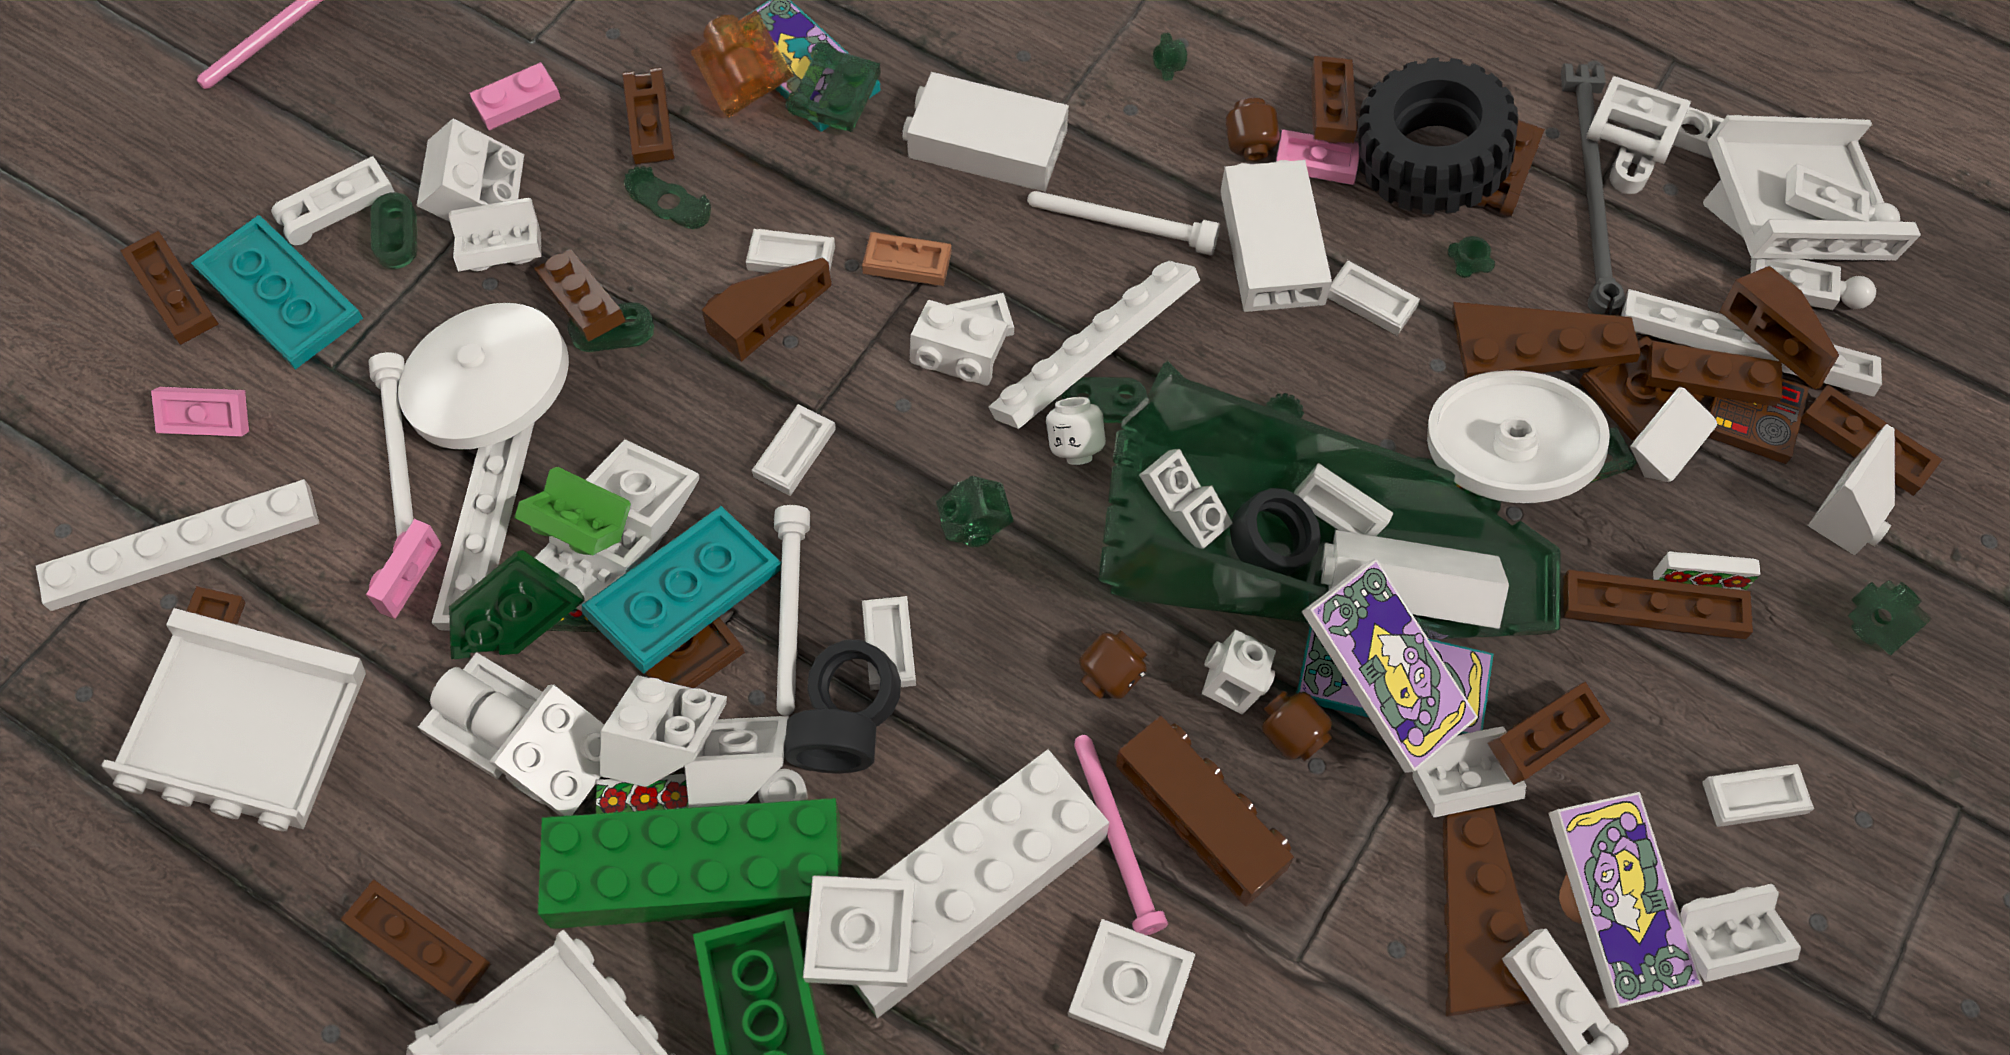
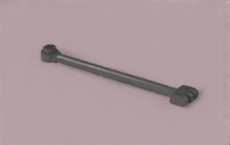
[1561,63,1625,316]

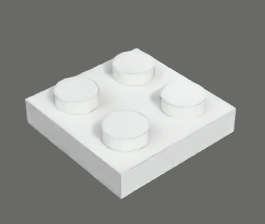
[803,876,915,987]
[1068,919,1195,1052]

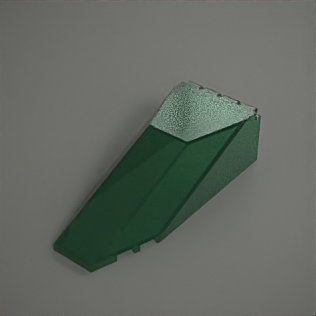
[1098,374,1561,639]

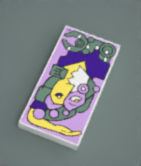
[1302,558,1478,773]
[1549,792,1702,1008]

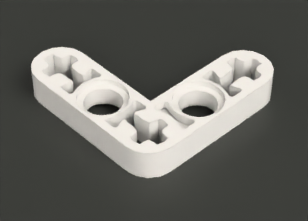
[1610,107,1724,194]

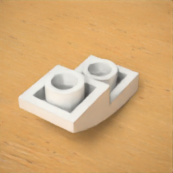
[1139,449,1233,549]

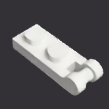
[271,156,395,245]
[1502,929,1629,1055]

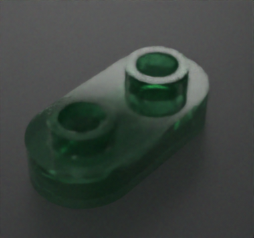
[371,192,417,269]
[567,302,654,352]
[1061,377,1147,423]

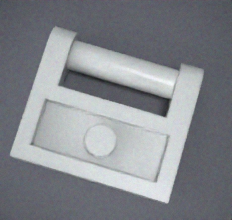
[1586,76,1691,164]

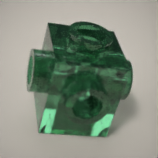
[936,475,1014,547]
[1848,580,1932,656]

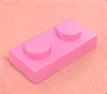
[469,63,561,130]
[1276,129,1359,185]
[151,387,249,436]
[366,519,442,619]

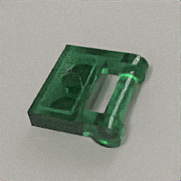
[785,42,881,132]

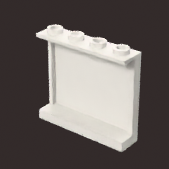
[1707,115,1921,260]
[102,608,366,831]
[406,930,675,1055]

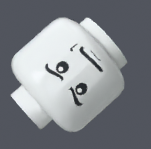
[1046,397,1106,465]

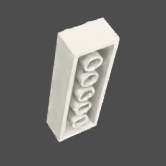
[852,749,1109,1018]

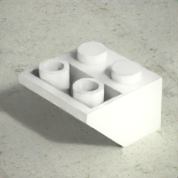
[417,119,524,221]
[600,675,727,787]

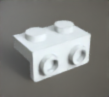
[449,198,541,271]
[910,300,1008,386]
[1413,726,1526,817]
[1680,884,1801,982]

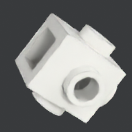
[1202,629,1276,715]

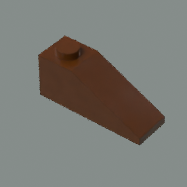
[702,257,832,362]
[1719,266,1839,389]

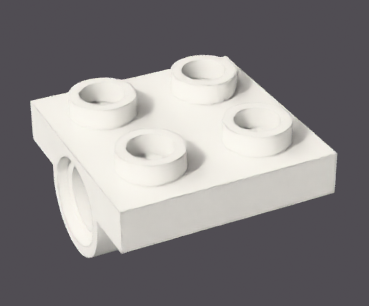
[418,652,542,780]
[489,685,604,816]

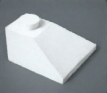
[1808,424,1895,555]
[685,716,789,808]

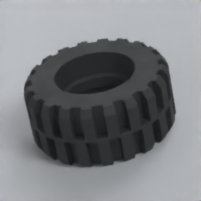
[1358,57,1518,215]

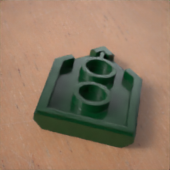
[449,550,585,659]

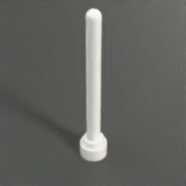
[1027,191,1220,255]
[369,353,414,538]
[774,505,810,716]

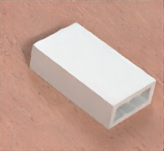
[902,72,1069,192]
[1220,160,1332,312]
[1321,530,1509,629]

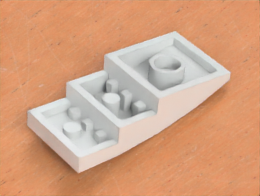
[535,440,699,611]

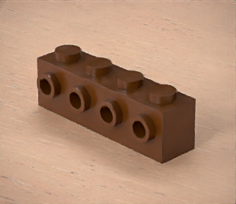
[1116,715,1294,907]

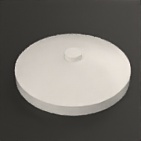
[398,303,569,449]
[1427,370,1610,503]

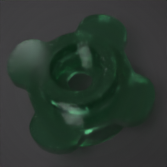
[1153,32,1187,81]
[1447,236,1495,278]

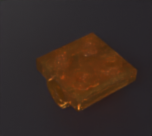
[691,10,794,118]

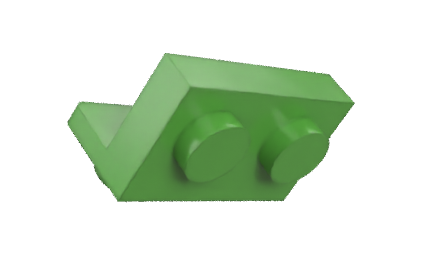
[515,467,631,556]

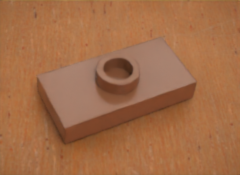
[862,232,952,286]

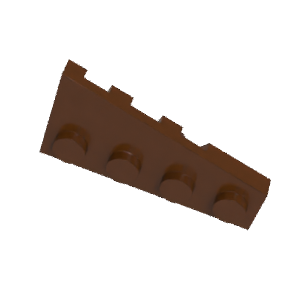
[1452,302,1641,379]
[1443,807,1532,1017]

